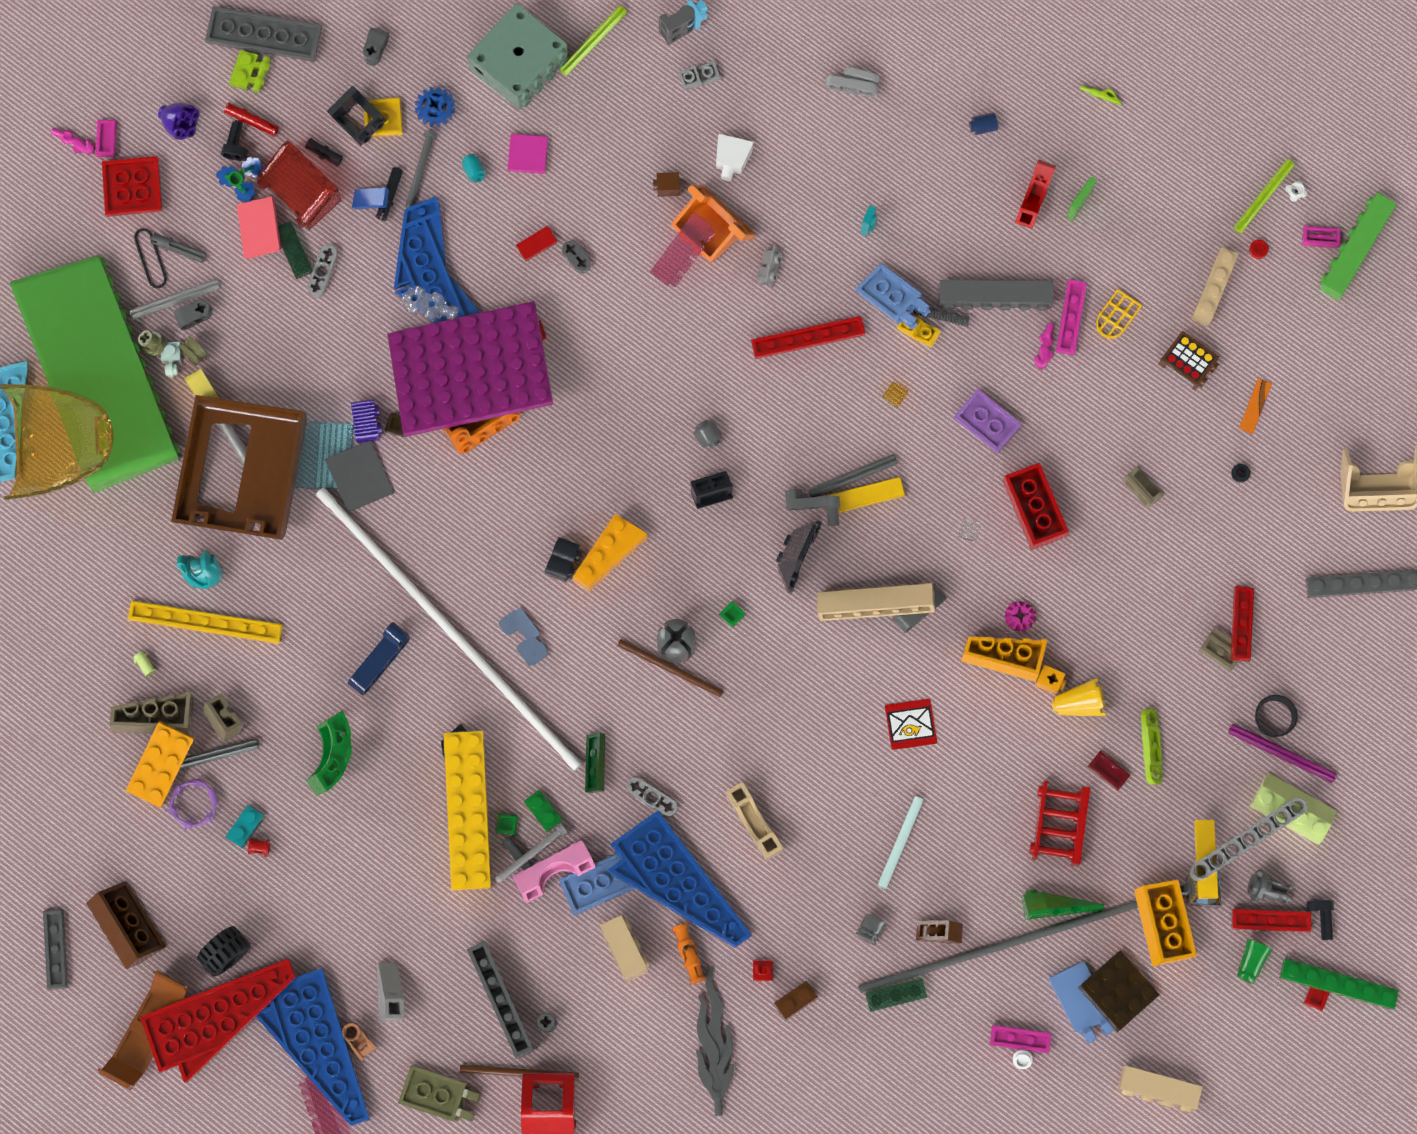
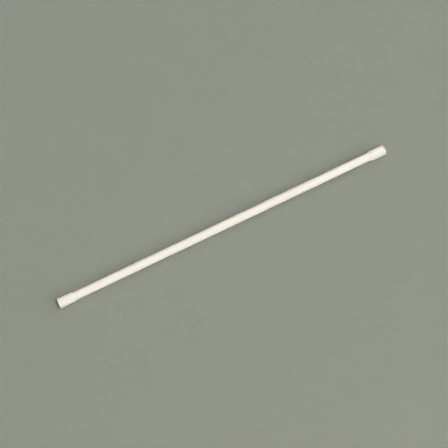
[316,487,583,771]

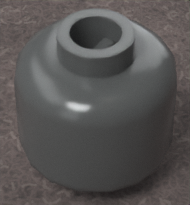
[694,419,722,448]

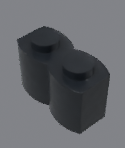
[545,537,582,583]

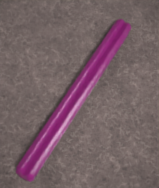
[1228,724,1337,783]

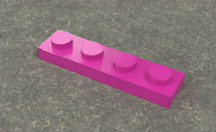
[1056,279,1087,356]

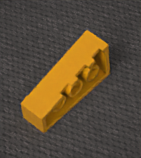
[573,514,648,591]
[961,636,1048,682]

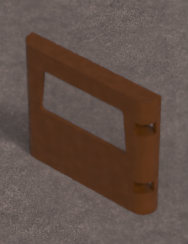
[171,395,307,540]

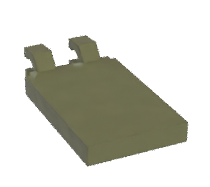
[398,1065,481,1122]

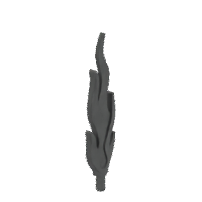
[696,966,734,1116]

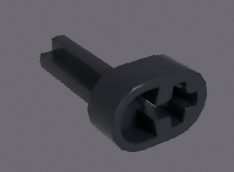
[221,120,248,161]
[1306,900,1334,940]

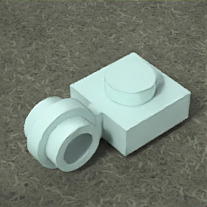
[161,342,181,378]

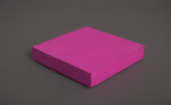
[507,134,548,174]

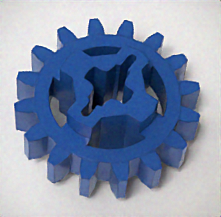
[415,87,455,127]

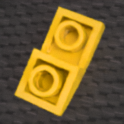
[897,314,941,348]

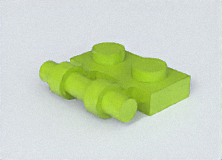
[229,50,270,93]

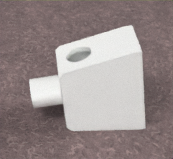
[716,134,753,181]

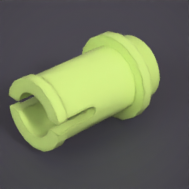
[133,651,156,677]

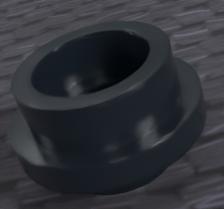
[1231,464,1250,483]

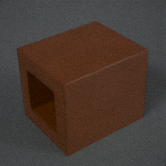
[653,172,680,197]

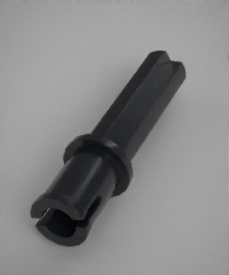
[375,167,403,221]

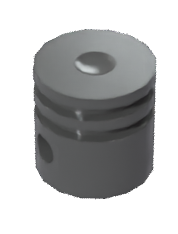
[855,914,887,946]

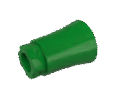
[1237,939,1273,984]

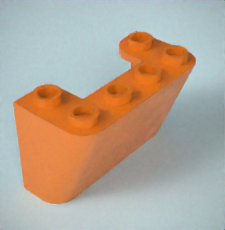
[442,412,521,454]

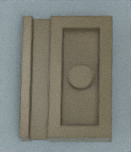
[1199,627,1238,672]

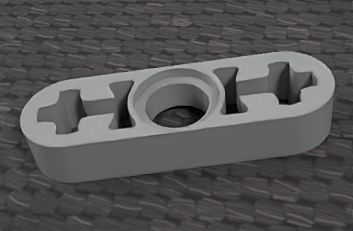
[824,75,879,97]
[307,245,338,298]
[627,778,677,817]

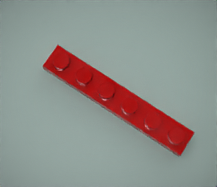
[751,316,866,359]

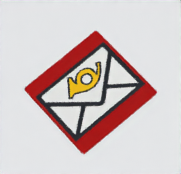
[885,699,937,750]

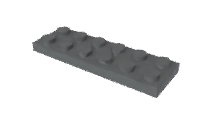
[205,6,322,62]

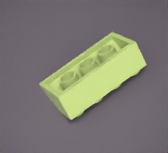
[1250,772,1337,845]

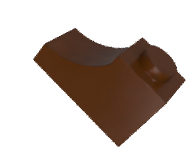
[916,920,963,944]

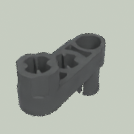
[785,489,840,526]

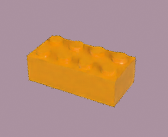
[1134,879,1197,967]

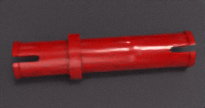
[224,102,279,137]

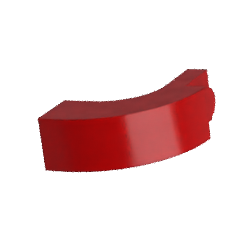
[1015,159,1056,229]

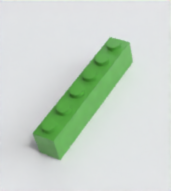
[1319,192,1397,301]

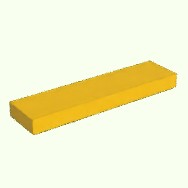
[827,477,905,513]
[1194,820,1218,899]

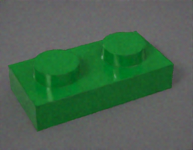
[524,790,563,833]

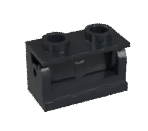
[690,471,733,509]

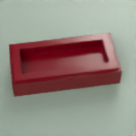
[1087,751,1130,791]

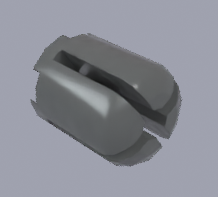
[657,619,696,664]

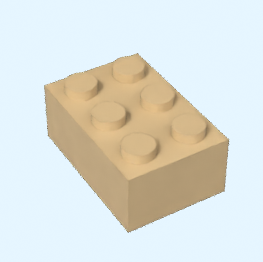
[600,915,649,983]

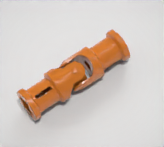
[672,923,707,985]

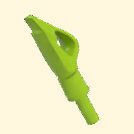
[1080,85,1122,106]

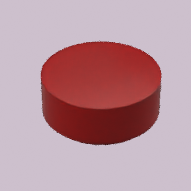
[1249,239,1269,259]

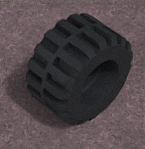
[197,926,250,977]

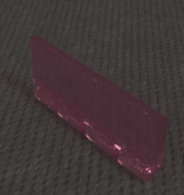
[650,212,715,287]
[298,1077,349,1134]

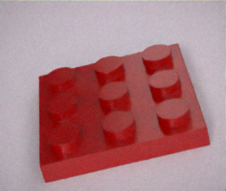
[102,156,162,217]

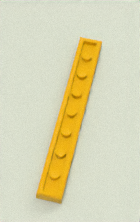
[127,601,283,644]

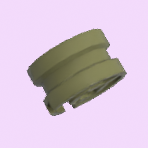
[178,336,207,365]

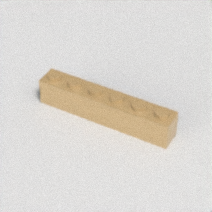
[817,582,935,621]

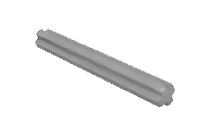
[129,279,220,320]

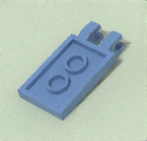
[856,263,930,330]
[1048,961,1114,1044]

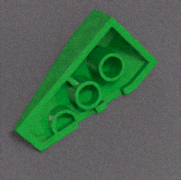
[1021,890,1104,920]

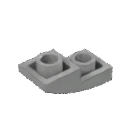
[678,61,721,90]

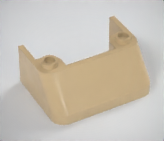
[1340,445,1417,512]

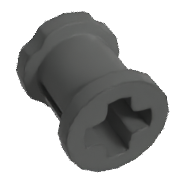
[537,1013,557,1033]

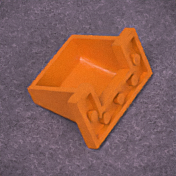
[670,184,757,263]

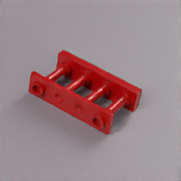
[1029,780,1090,867]

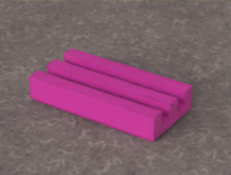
[1302,226,1341,248]

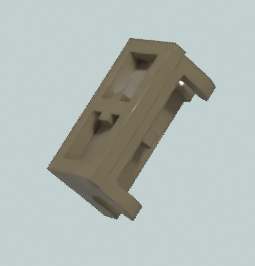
[1123,466,1164,509]

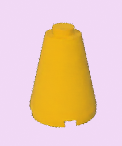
[1052,678,1107,717]

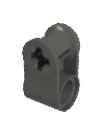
[363,27,389,66]
[173,300,212,330]

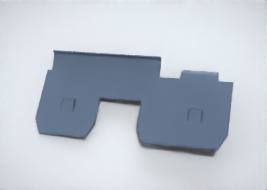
[499,607,549,666]

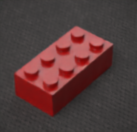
[1002,463,1069,550]

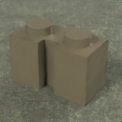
[202,693,242,742]

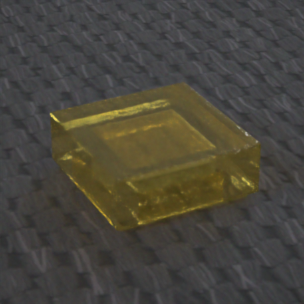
[882,381,908,408]

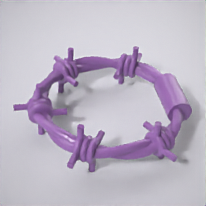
[165,775,219,832]

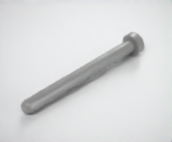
[495,824,568,883]

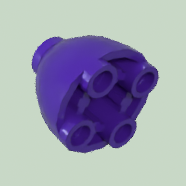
[158,103,200,140]

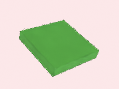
[1067,177,1097,221]

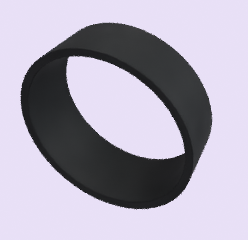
[1255,695,1298,737]

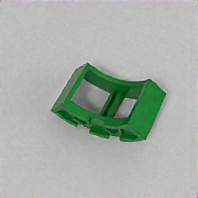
[306,711,352,796]

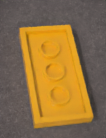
[125,721,195,808]

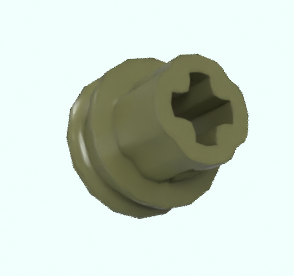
[138,330,166,357]

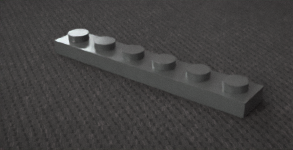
[1305,570,1417,598]

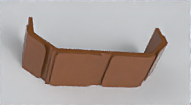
[97,970,189,1090]

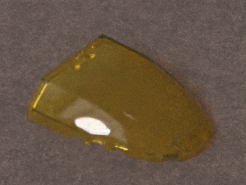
[0,384,114,500]

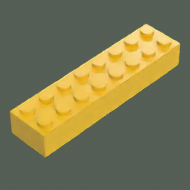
[444,731,492,891]

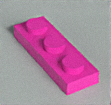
[989,1025,1051,1054]

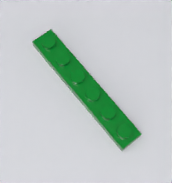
[1279,959,1399,1010]

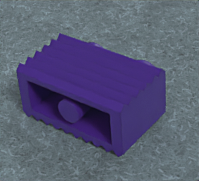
[351,400,382,443]

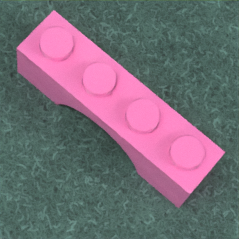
[512,840,596,904]

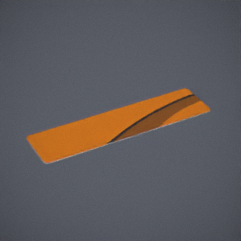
[1239,378,1272,434]

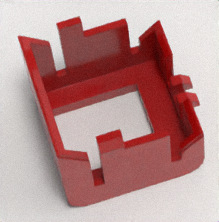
[521,1073,577,1134]

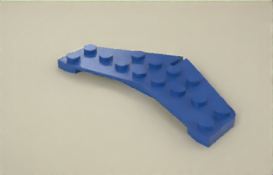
[394,197,480,323]

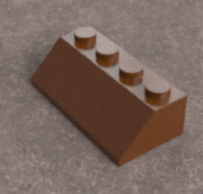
[86,881,166,969]

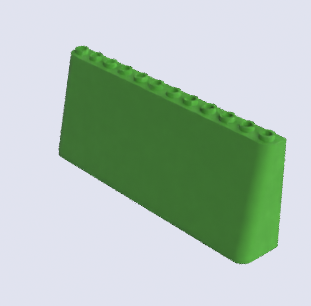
[10,255,180,493]

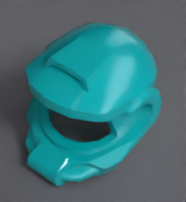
[177,550,223,589]

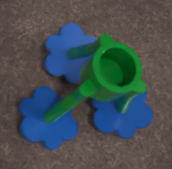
[216,157,263,202]

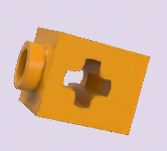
[1035,665,1067,695]

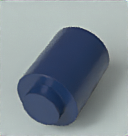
[969,112,998,135]

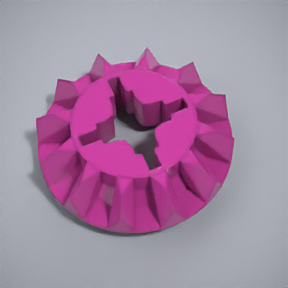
[1005,601,1036,631]

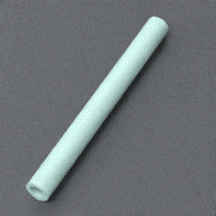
[877,796,924,889]

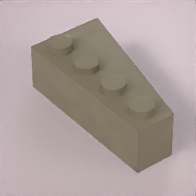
[109,691,194,735]

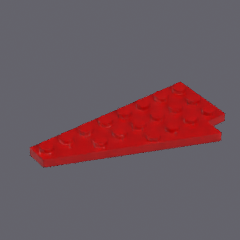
[140,959,296,1083]

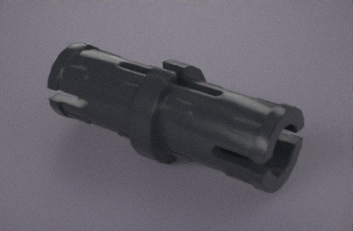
[305,138,343,166]

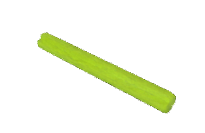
[559,5,627,75]
[1234,159,1295,234]

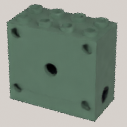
[467,3,568,110]

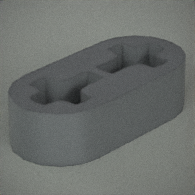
[562,241,591,274]

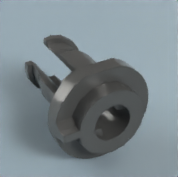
[1248,870,1292,904]

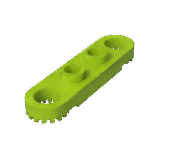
[1141,708,1164,785]

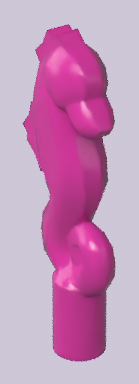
[51,128,94,155]
[1034,323,1055,370]

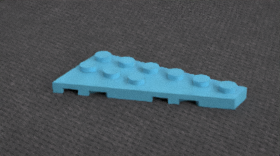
[0,361,29,482]

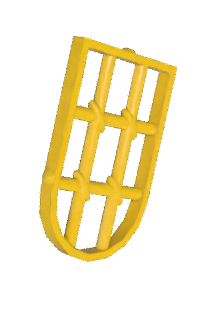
[1096,289,1142,339]

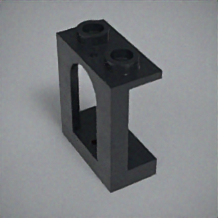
[326,86,387,146]

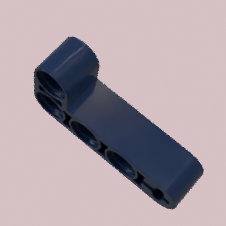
[347,622,410,696]

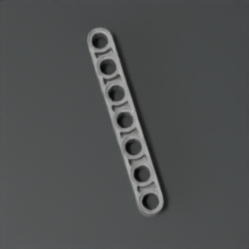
[1190,798,1307,881]

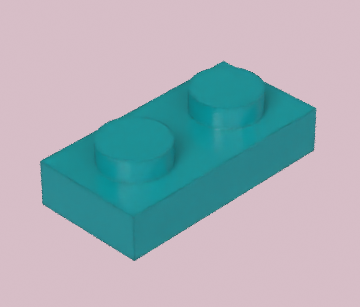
[860,205,878,236]
[225,805,265,848]

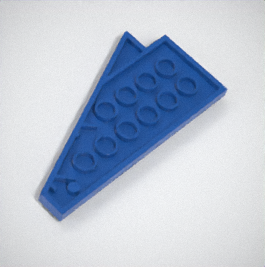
[608,811,752,948]
[256,968,370,1126]

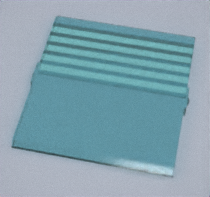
[295,421,354,490]

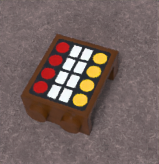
[1158,330,1219,391]

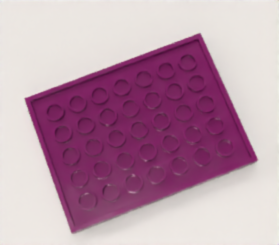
[387,301,554,437]

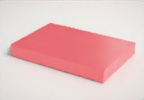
[237,196,282,259]

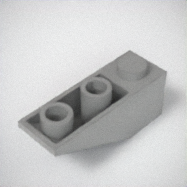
[377,962,404,1022]

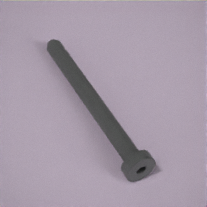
[406,130,437,208]

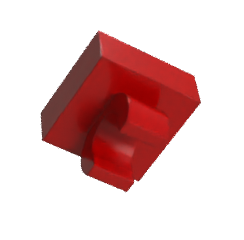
[753,961,773,981]

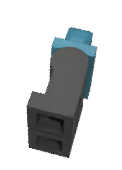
[659,0,708,45]

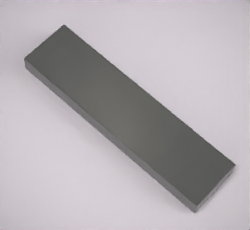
[43,909,68,990]

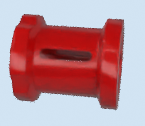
[248,837,270,857]

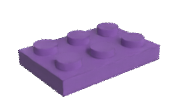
[954,389,1022,454]

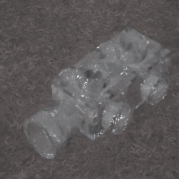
[402,286,459,321]

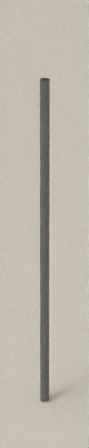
[858,901,1138,993]

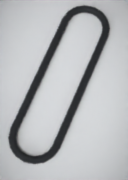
[134,228,167,288]

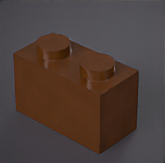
[774,981,818,1021]

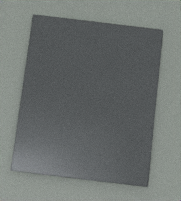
[325,441,394,512]

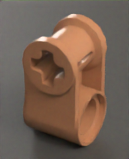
[342,1023,377,1061]

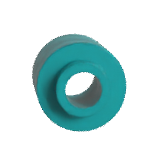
[462,154,486,183]

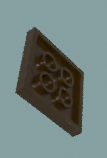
[1078,950,1160,1033]

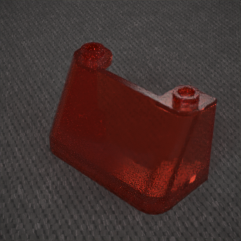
[257,140,342,230]

